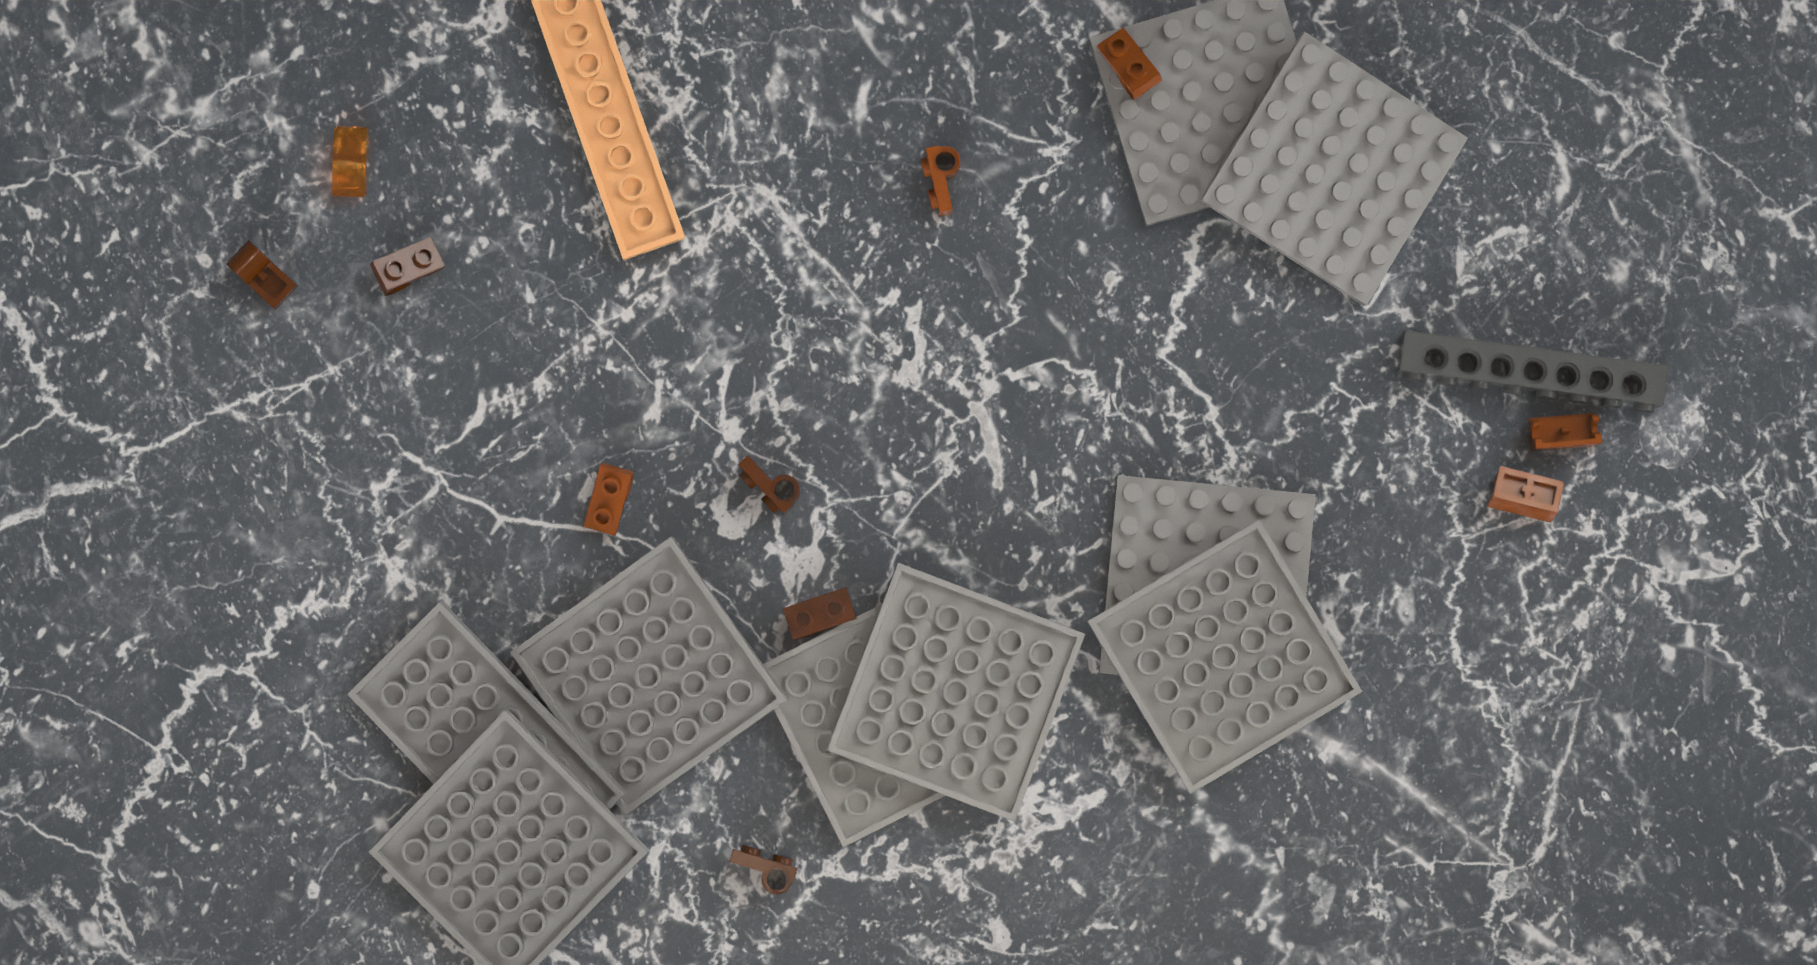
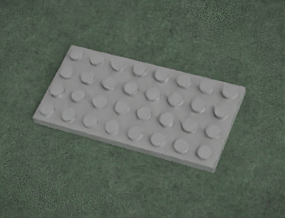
[347,601,627,810]

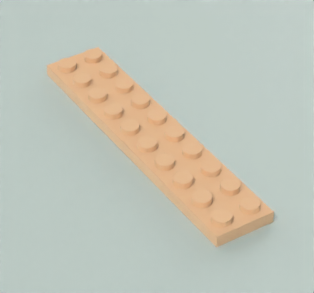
[531,0,686,261]

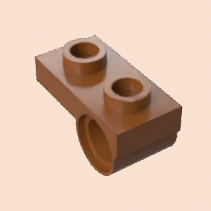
[1097,27,1162,100]
[920,145,960,217]
[584,462,634,536]

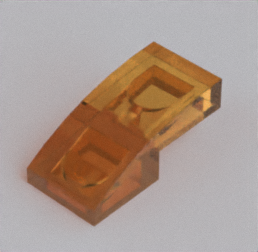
[332,126,368,197]

